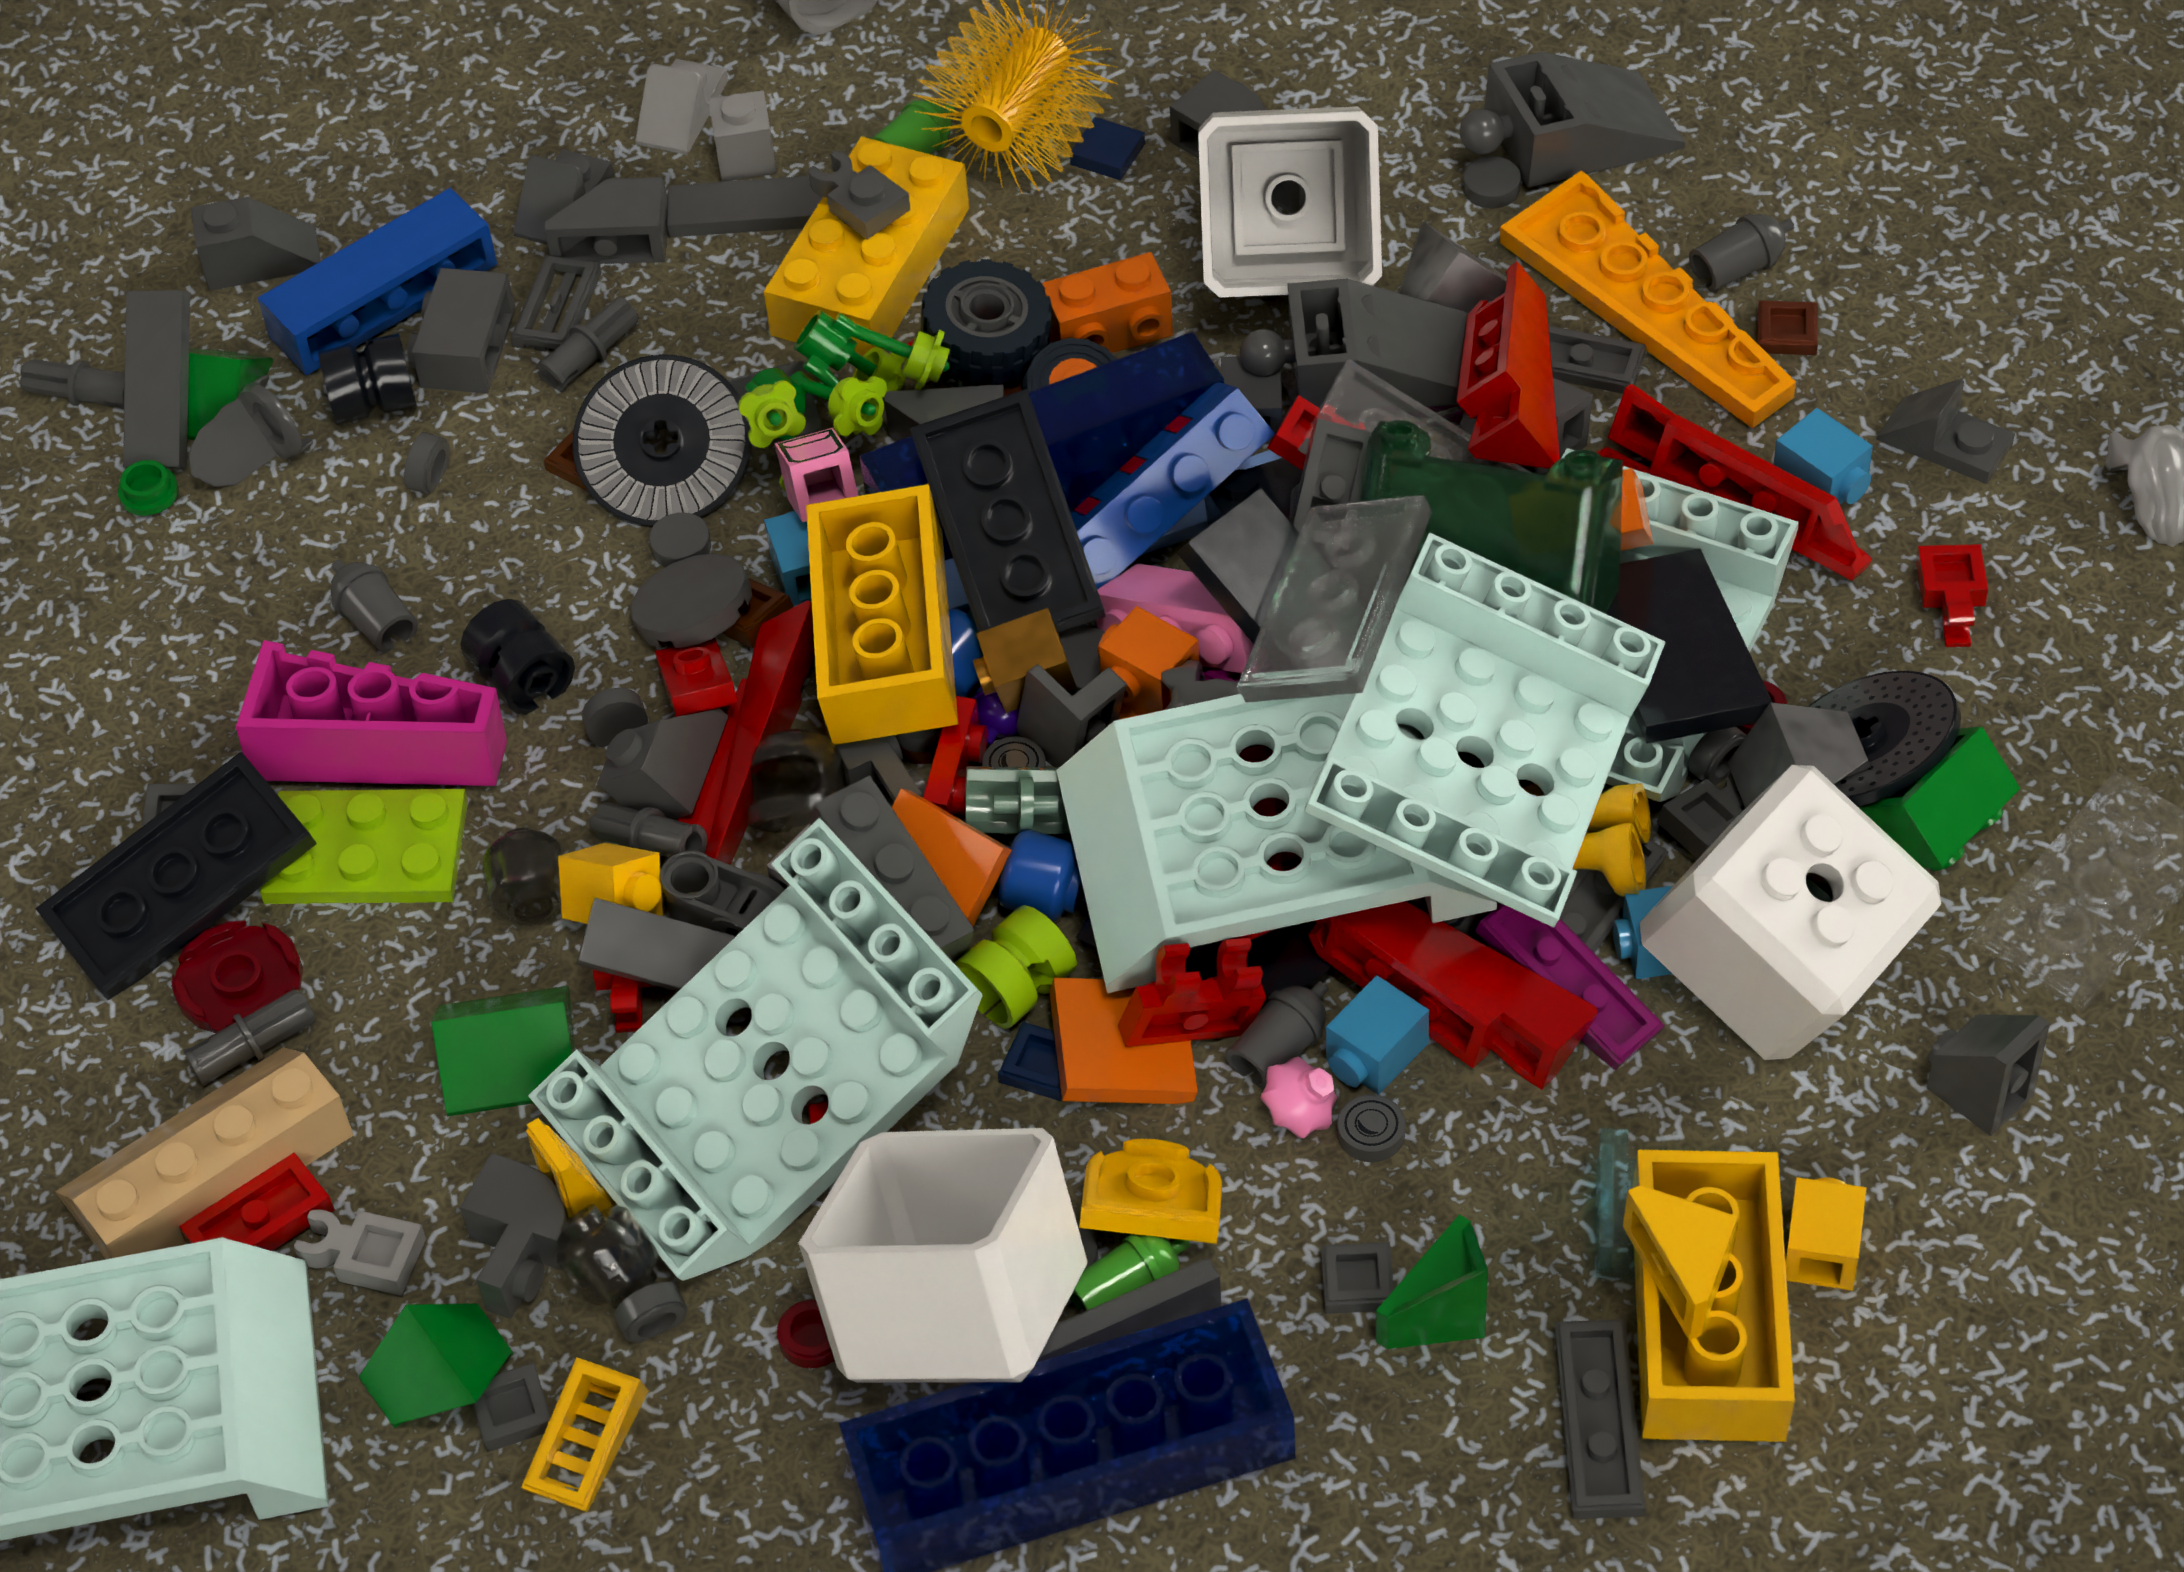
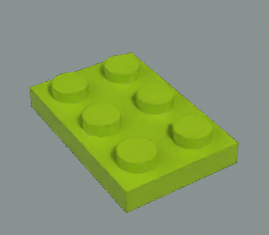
[260,789,468,904]

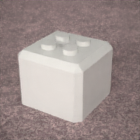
[1198,107,1382,297]
[1639,765,1941,1060]
[799,1128,1088,1383]

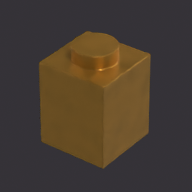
[973,608,1077,713]

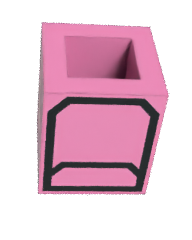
[775,428,858,522]

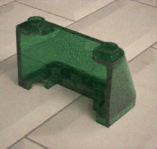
[1349,420,1623,621]

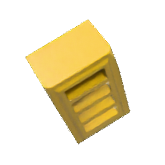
[526,1118,622,1240]
[521,1357,649,1513]

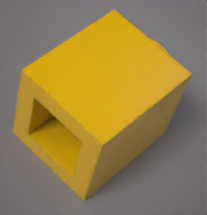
[558,843,663,924]
[1785,1177,1866,1291]

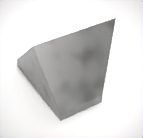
[1399,221,1507,316]
[1728,702,1871,808]

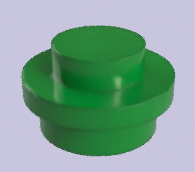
[118,460,179,516]

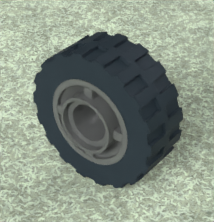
[920,259,1052,386]

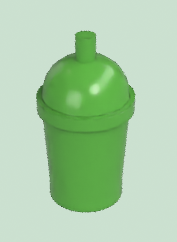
[870,100,955,154]
[1070,1234,1191,1311]

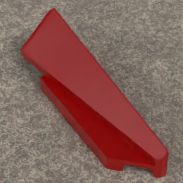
[1457,261,1561,469]
[1608,384,1872,581]
[678,600,815,865]
[1308,901,1598,1090]

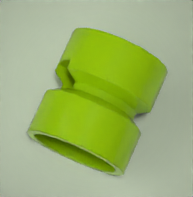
[954,905,1077,1029]

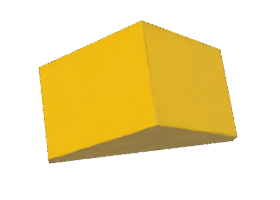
[1623,1185,1738,1340]

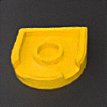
[1079,1139,1222,1244]

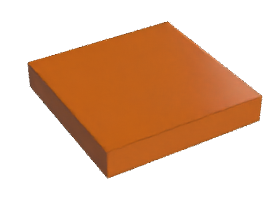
[892,789,1012,927]
[1049,977,1198,1104]

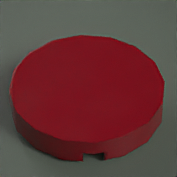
[171,920,303,1033]

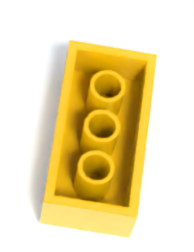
[763,136,969,356]
[806,484,958,745]
[1632,1150,1795,1442]

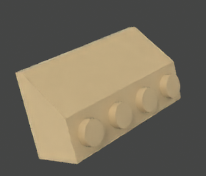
[55,1047,354,1259]

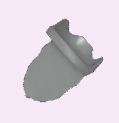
[2105,425,2184,547]

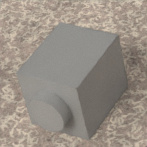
[708,90,777,182]

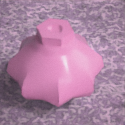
[1260,1056,1338,1139]

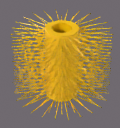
[913,0,1118,194]

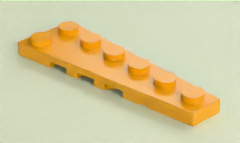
[1499,170,1796,429]

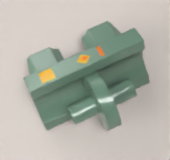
[965,766,1070,834]

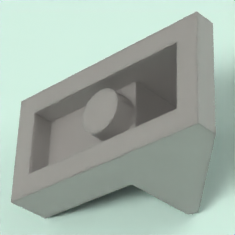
[635,58,728,155]

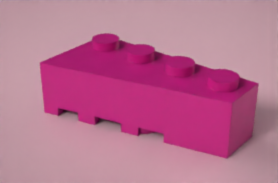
[236,640,507,786]

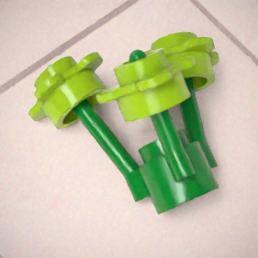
[794,310,950,436]
[738,368,887,491]

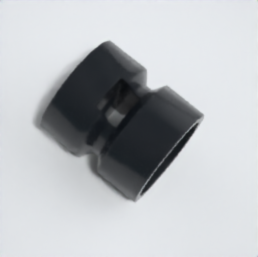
[318,333,417,425]
[460,599,575,715]

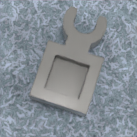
[294,1210,426,1296]

